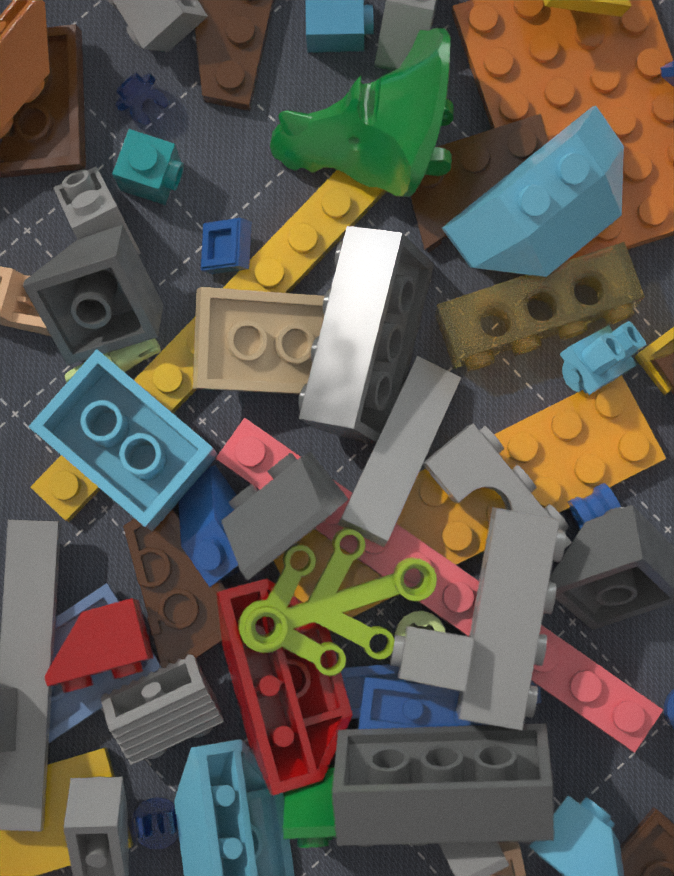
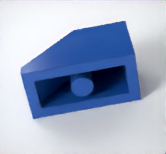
[178,465,241,587]

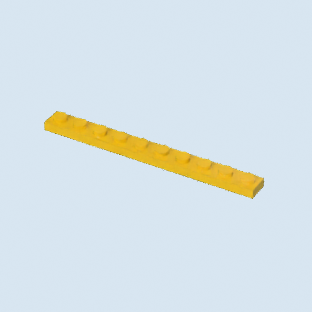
[31,170,387,522]

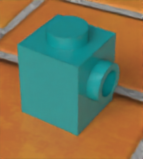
[112,129,184,205]

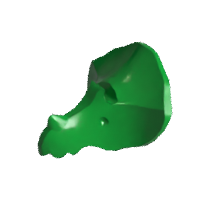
[270,28,454,198]

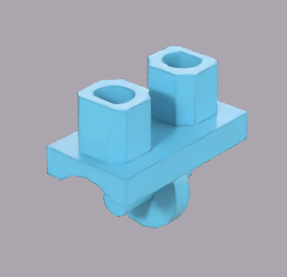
[560,321,647,395]

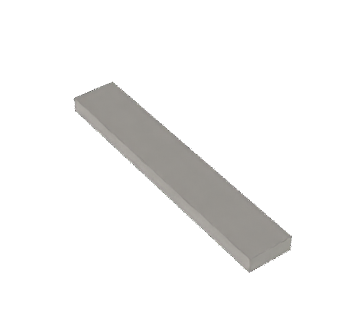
[0,520,61,831]

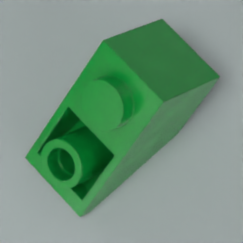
[283,764,336,848]

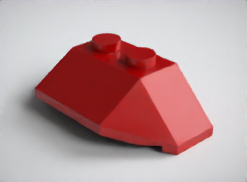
[216,579,353,795]

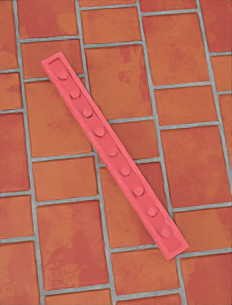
[215,418,663,753]

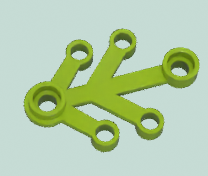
[239,528,437,676]

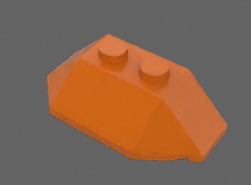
[0,0,50,139]

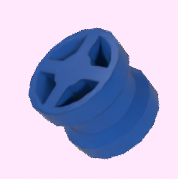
[568,483,621,530]

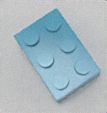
[28,349,218,532]

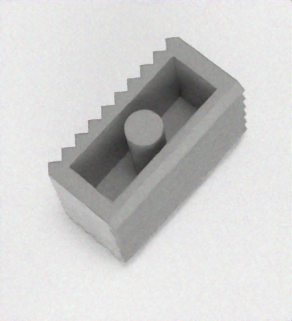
[101,654,224,765]

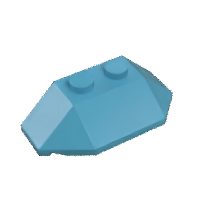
[442,106,624,277]
[174,739,295,876]

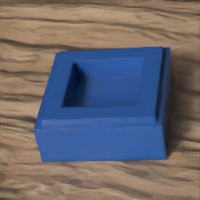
[201,218,252,274]

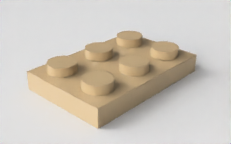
[193,287,324,395]

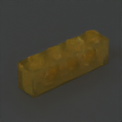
[435,242,645,371]

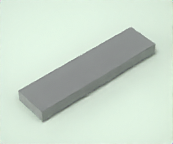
[338,356,461,547]

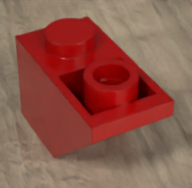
[44,598,154,693]

